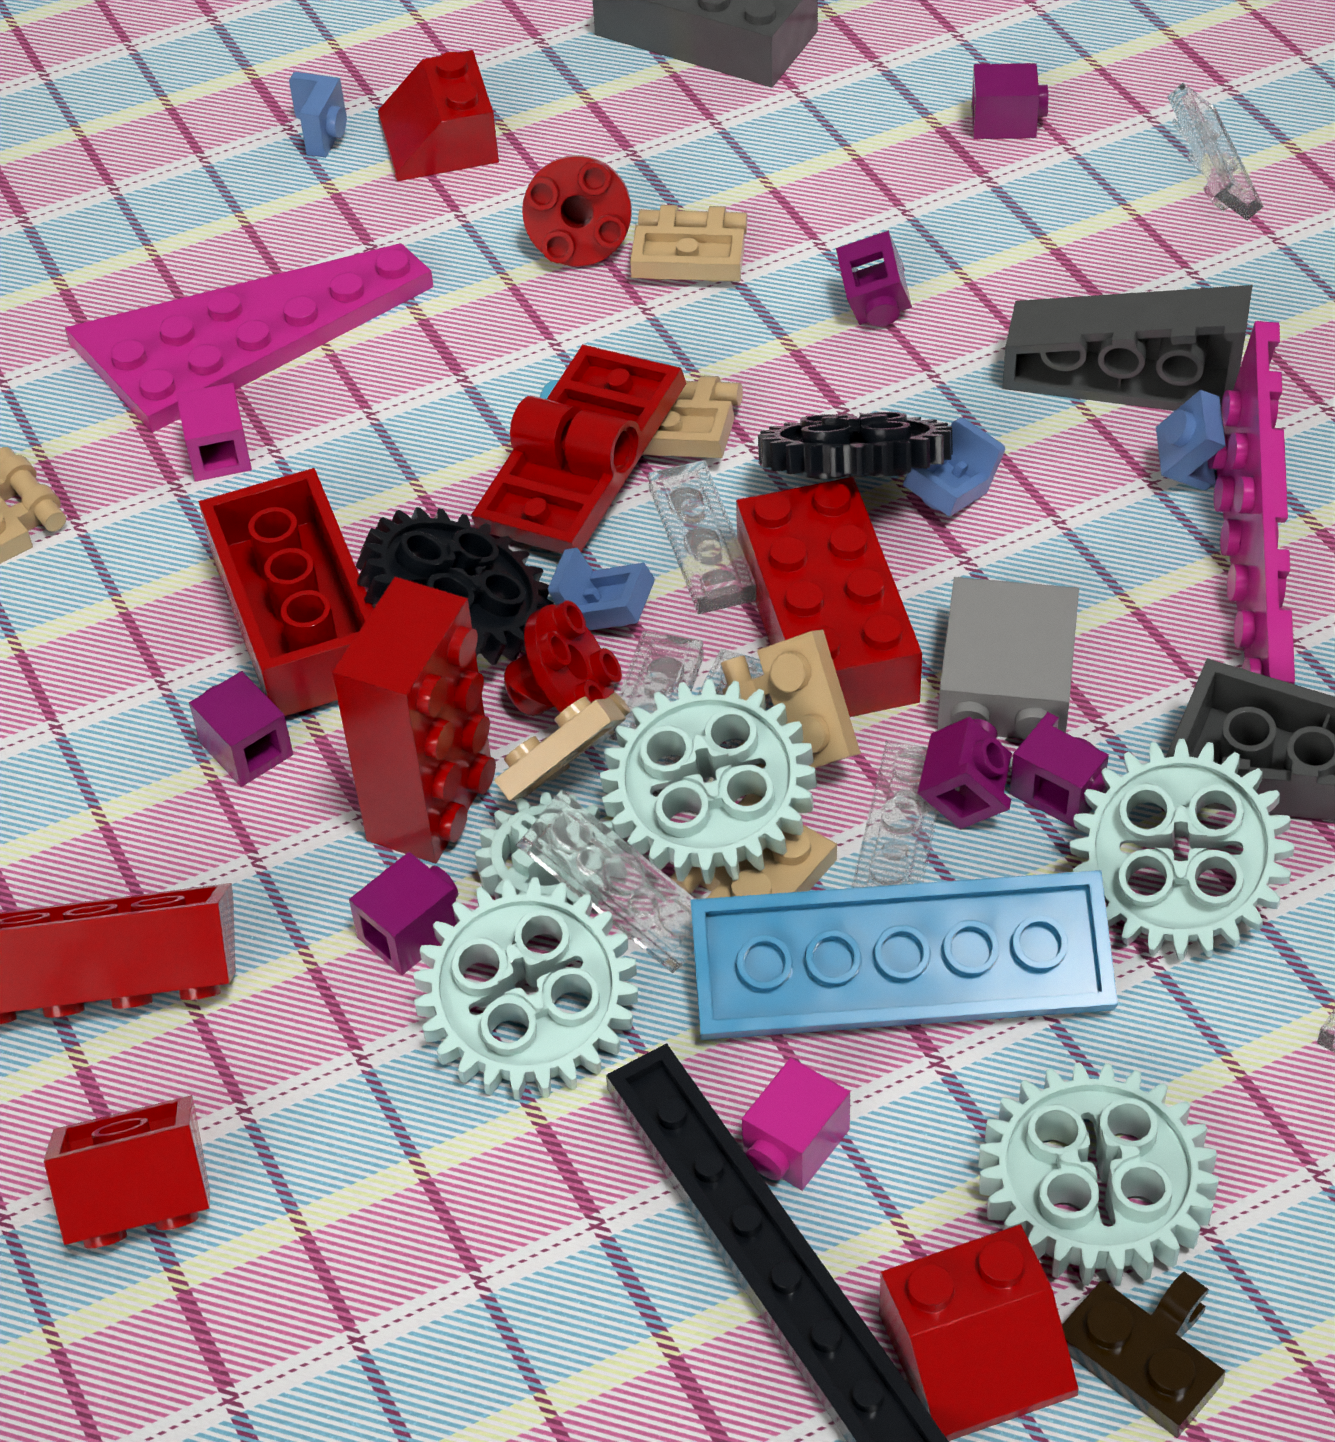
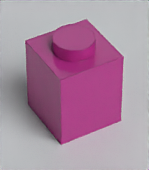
[176,382,252,482]
[742,1057,850,1191]

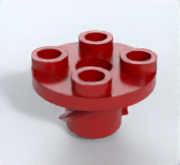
[522,155,632,266]
[504,600,622,716]

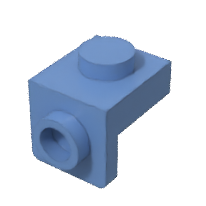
[289,72,347,158]
[1156,390,1226,490]
[903,417,1005,517]
[548,548,655,630]

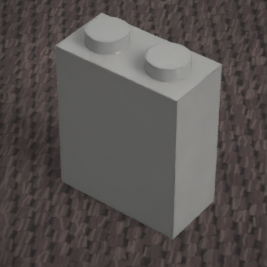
[937,577,1079,740]

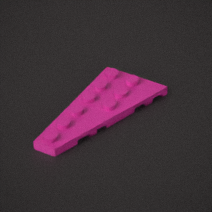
[65,243,434,433]
[1208,321,1295,684]

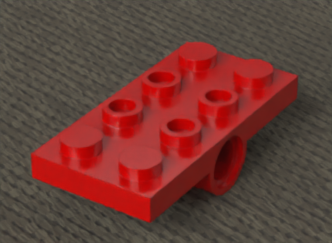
[471,344,687,554]

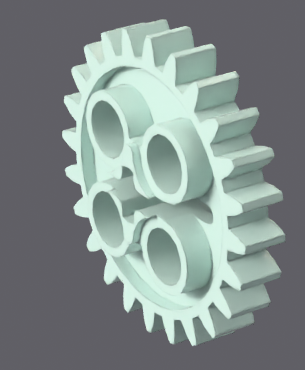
[600,679,817,884]
[1070,739,1294,960]
[413,877,638,1100]
[978,1063,1219,1286]

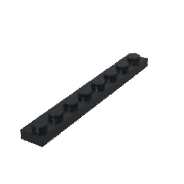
[606,1043,949,1442]

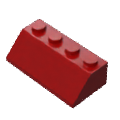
[0,883,236,1024]

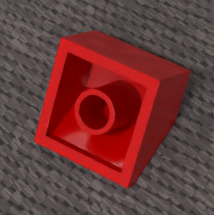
[378,50,499,182]
[44,1095,210,1248]
[879,1224,1079,1441]

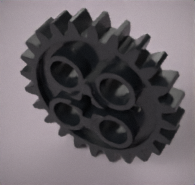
[758,412,953,479]
[356,507,554,665]

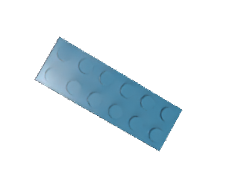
[691,870,1118,1040]

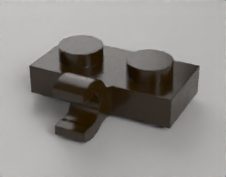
[1062,1271,1226,1438]

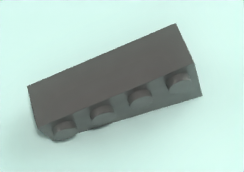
[1002,285,1253,411]
[1165,658,1335,820]

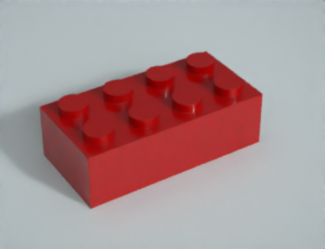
[198,468,373,716]
[736,477,922,717]
[332,577,496,864]

